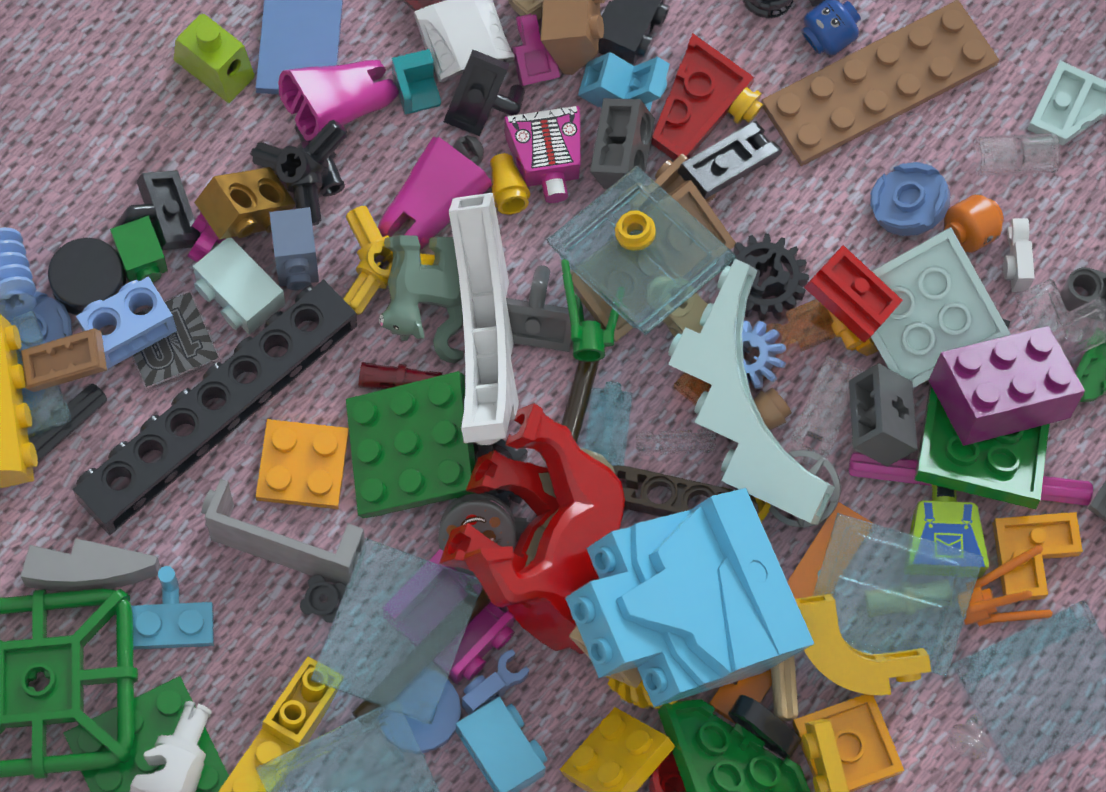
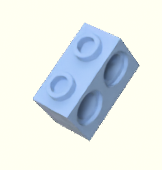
[76,276,177,369]

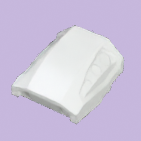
[414,0,515,83]

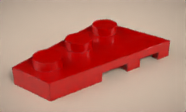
[651,33,754,161]

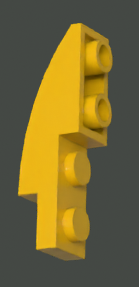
[218,656,344,792]

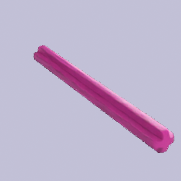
[849,452,1093,506]

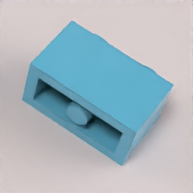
[456,696,548,792]

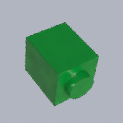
[110,216,168,283]

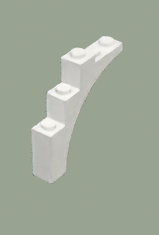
[449,193,519,445]

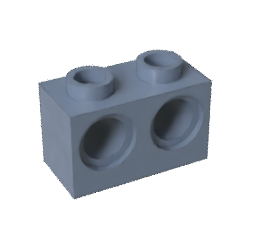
[269,207,319,290]

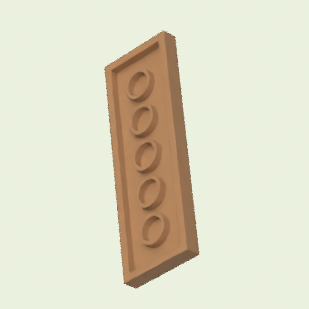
[761,0,1000,166]

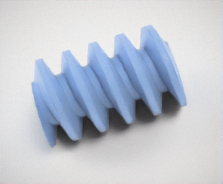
[0,227,37,319]

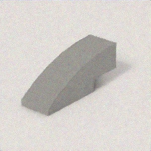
[20,538,161,592]

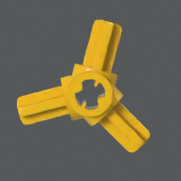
[343,205,435,315]

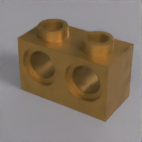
[194,167,296,240]

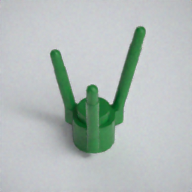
[561,259,625,362]

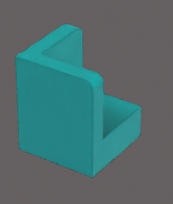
[392,49,441,115]

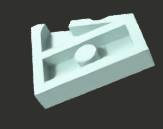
[1027,61,1106,146]

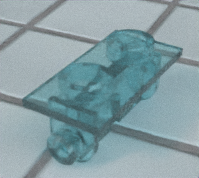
[585,381,633,466]

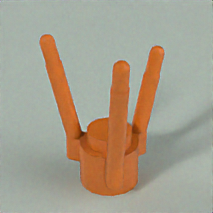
[956,545,1053,626]

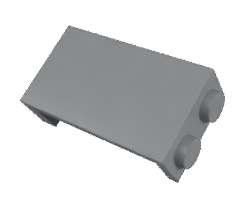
[201,479,366,589]

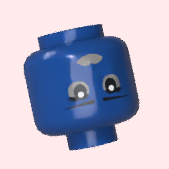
[801,0,861,56]

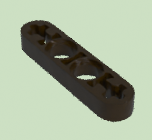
[613,465,759,517]

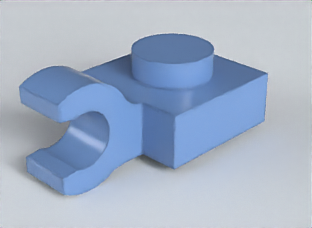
[462,650,529,715]

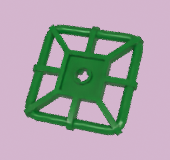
[0,588,138,779]

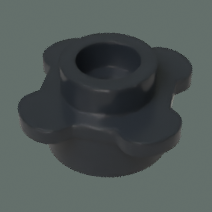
[300,575,348,623]

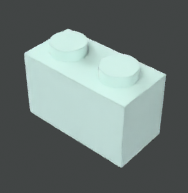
[193,238,286,335]

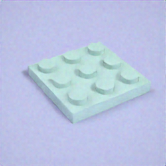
[871,227,1011,388]

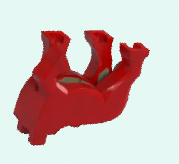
[439,403,625,654]

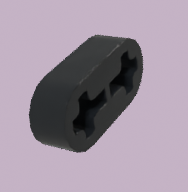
[728,695,801,759]

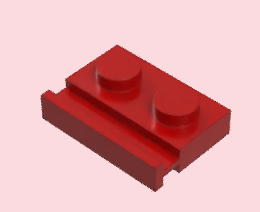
[804,245,903,343]

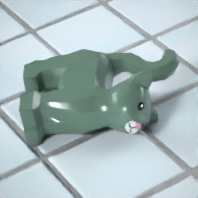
[379,235,464,363]

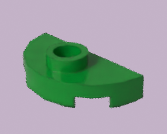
[1075,327,1106,402]

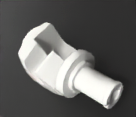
[130,701,212,792]

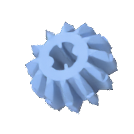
[742,320,787,389]

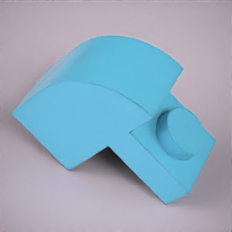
[578,52,670,111]

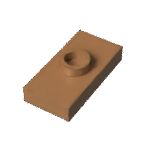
[21,328,107,392]

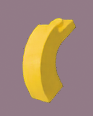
[795,594,931,695]

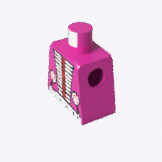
[504,106,581,203]

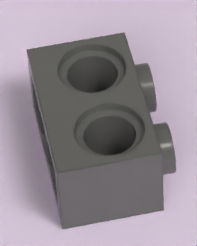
[590,98,655,191]

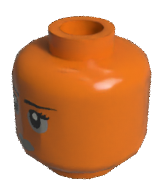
[944,195,1004,253]

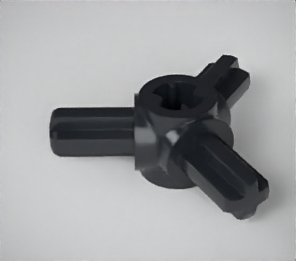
[251,120,347,226]

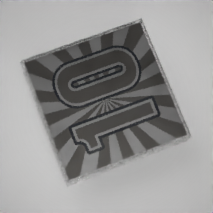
[131,290,222,394]

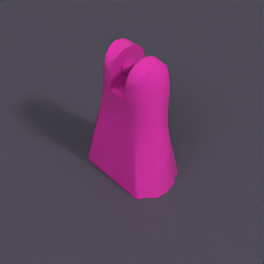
[278,60,399,141]
[378,137,492,250]

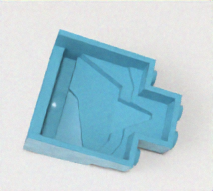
[565,488,814,707]

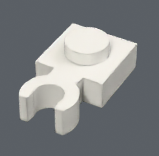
[1003,218,1035,292]

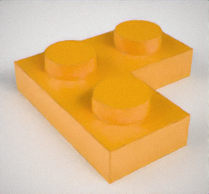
[992,512,1083,601]

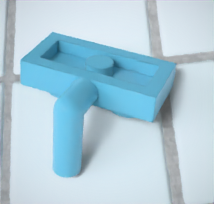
[131,566,214,650]

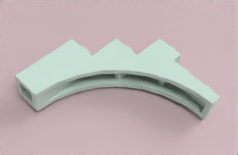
[668,259,835,525]

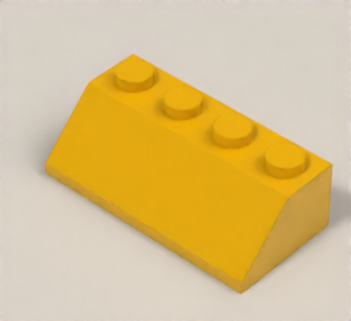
[0,314,38,489]

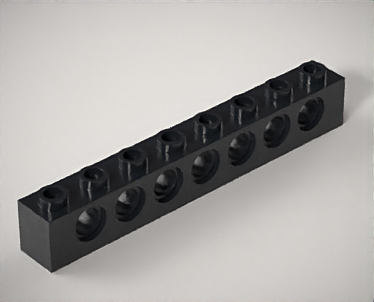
[73,279,357,536]

